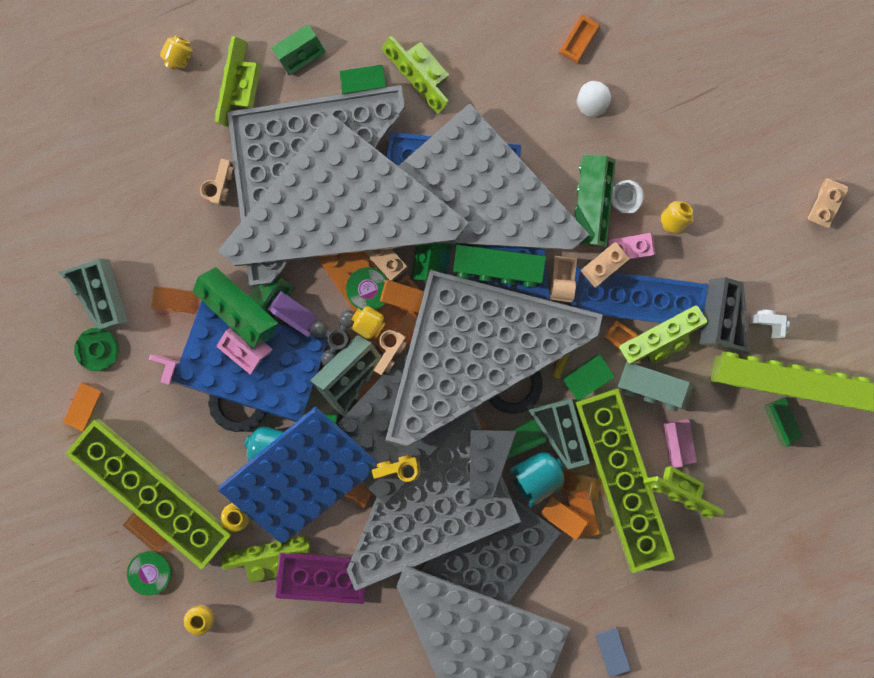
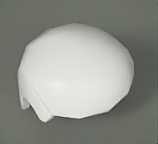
[577,81,611,117]
[611,180,644,213]

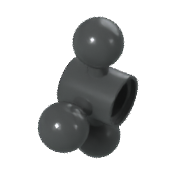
[310,310,355,366]

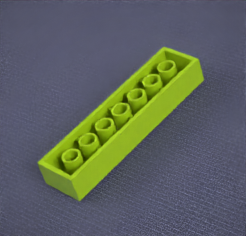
[710,352,874,412]
[574,388,675,573]
[65,419,234,570]

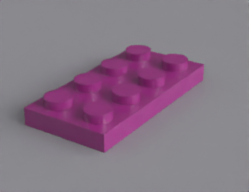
[275,552,365,604]

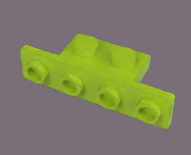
[215,36,261,127]
[381,36,449,114]
[619,305,707,365]
[643,466,724,519]
[222,536,310,583]

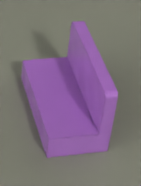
[268,291,318,337]

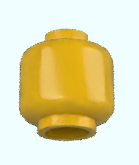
[160,35,193,70]
[660,201,694,234]
[351,306,386,339]
[221,503,251,532]
[184,605,215,636]

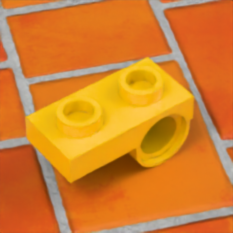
[372,454,421,482]

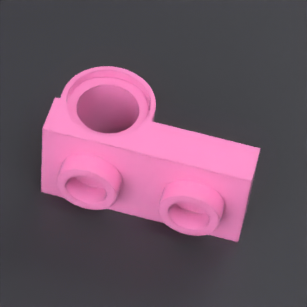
[608,233,656,259]

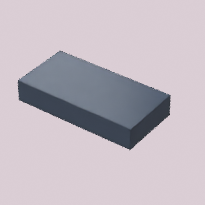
[595,627,631,677]

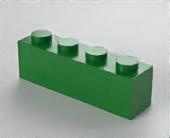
[574,155,616,247]
[453,245,546,288]
[192,267,278,348]

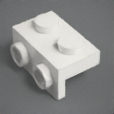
[750,310,790,339]

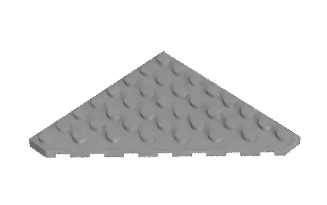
[227,85,405,287]
[398,103,589,251]
[217,113,469,266]
[385,270,603,447]
[347,410,521,591]
[397,565,570,678]

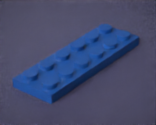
[570,267,708,328]

